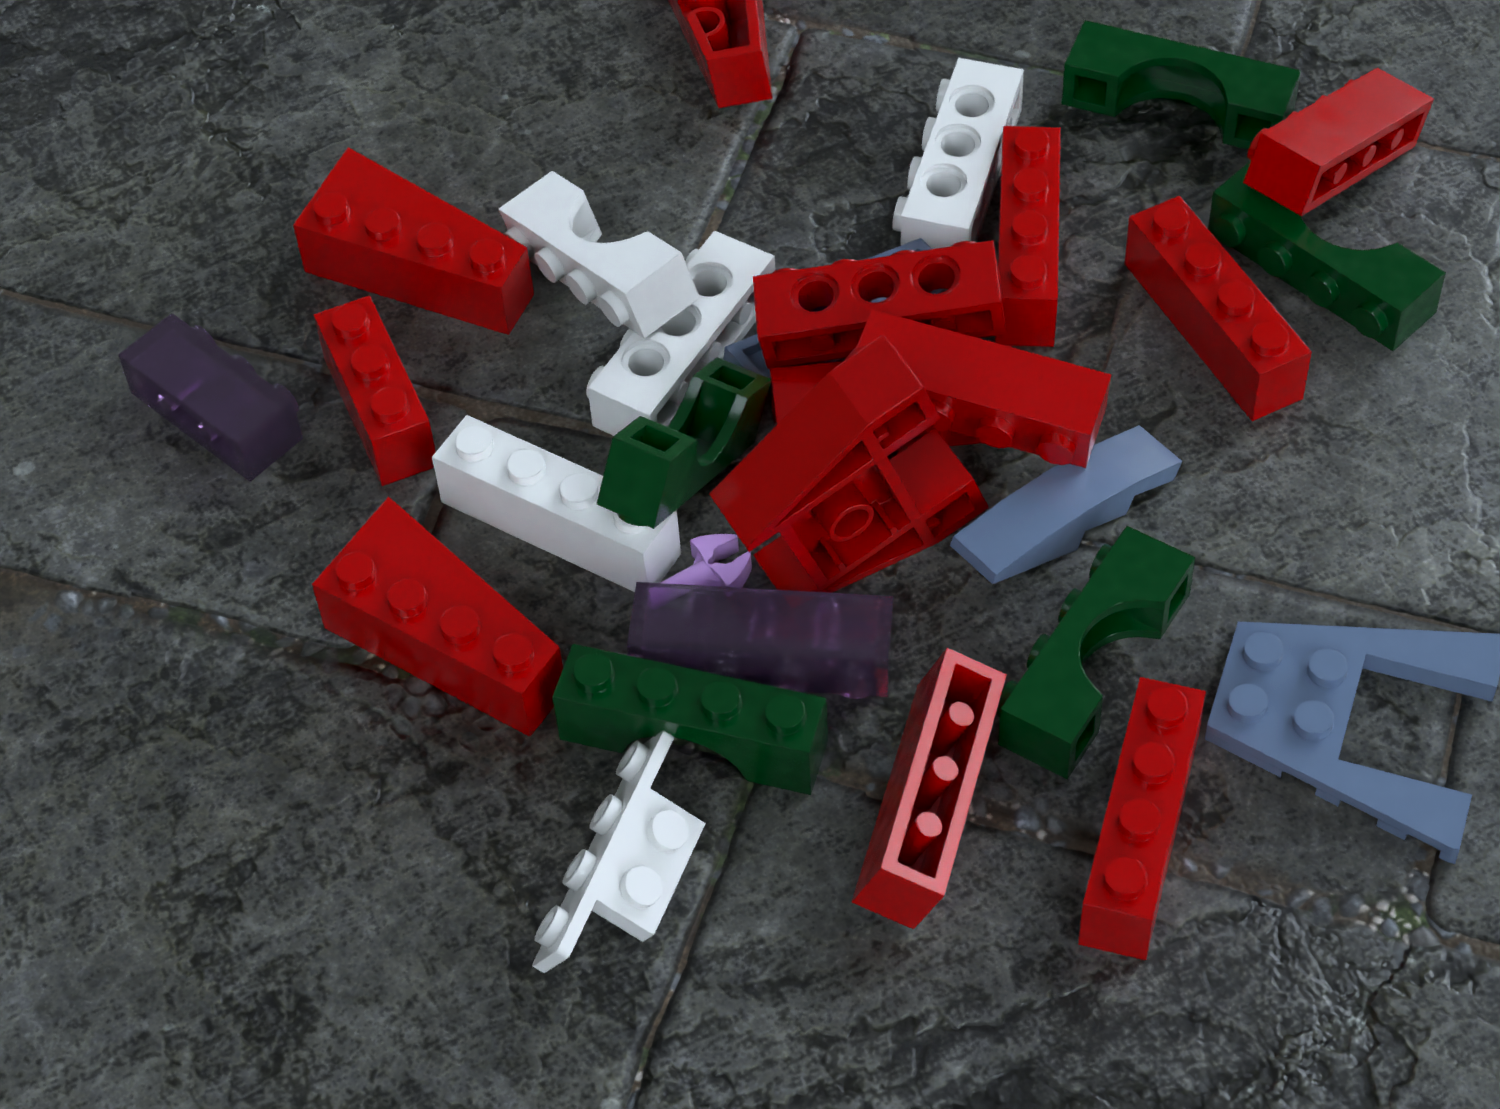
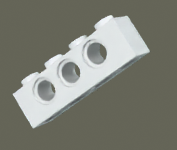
[892,58,1024,249]
[586,231,775,436]

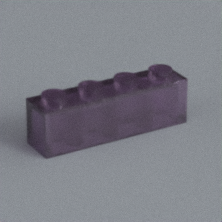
[627,582,893,699]

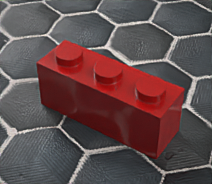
[313,295,436,486]

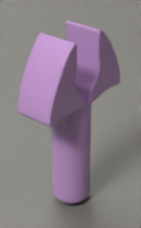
[640,534,752,615]

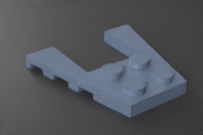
[1205,621,1500,864]

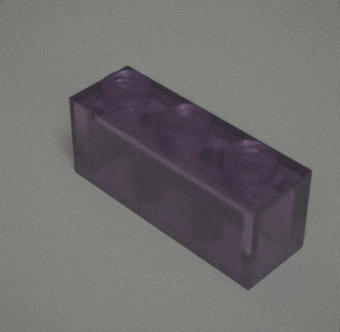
[118,313,303,482]

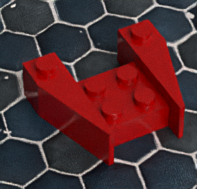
[709,334,989,611]

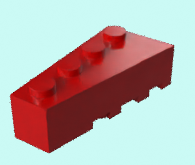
[668,0,773,108]
[293,147,534,335]
[312,496,563,737]

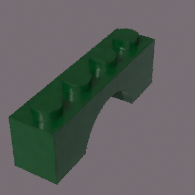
[1062,20,1301,149]
[1208,161,1446,351]
[596,357,771,529]
[996,526,1195,779]
[552,644,828,795]

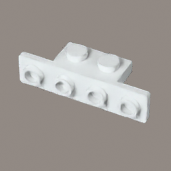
[532,730,705,973]

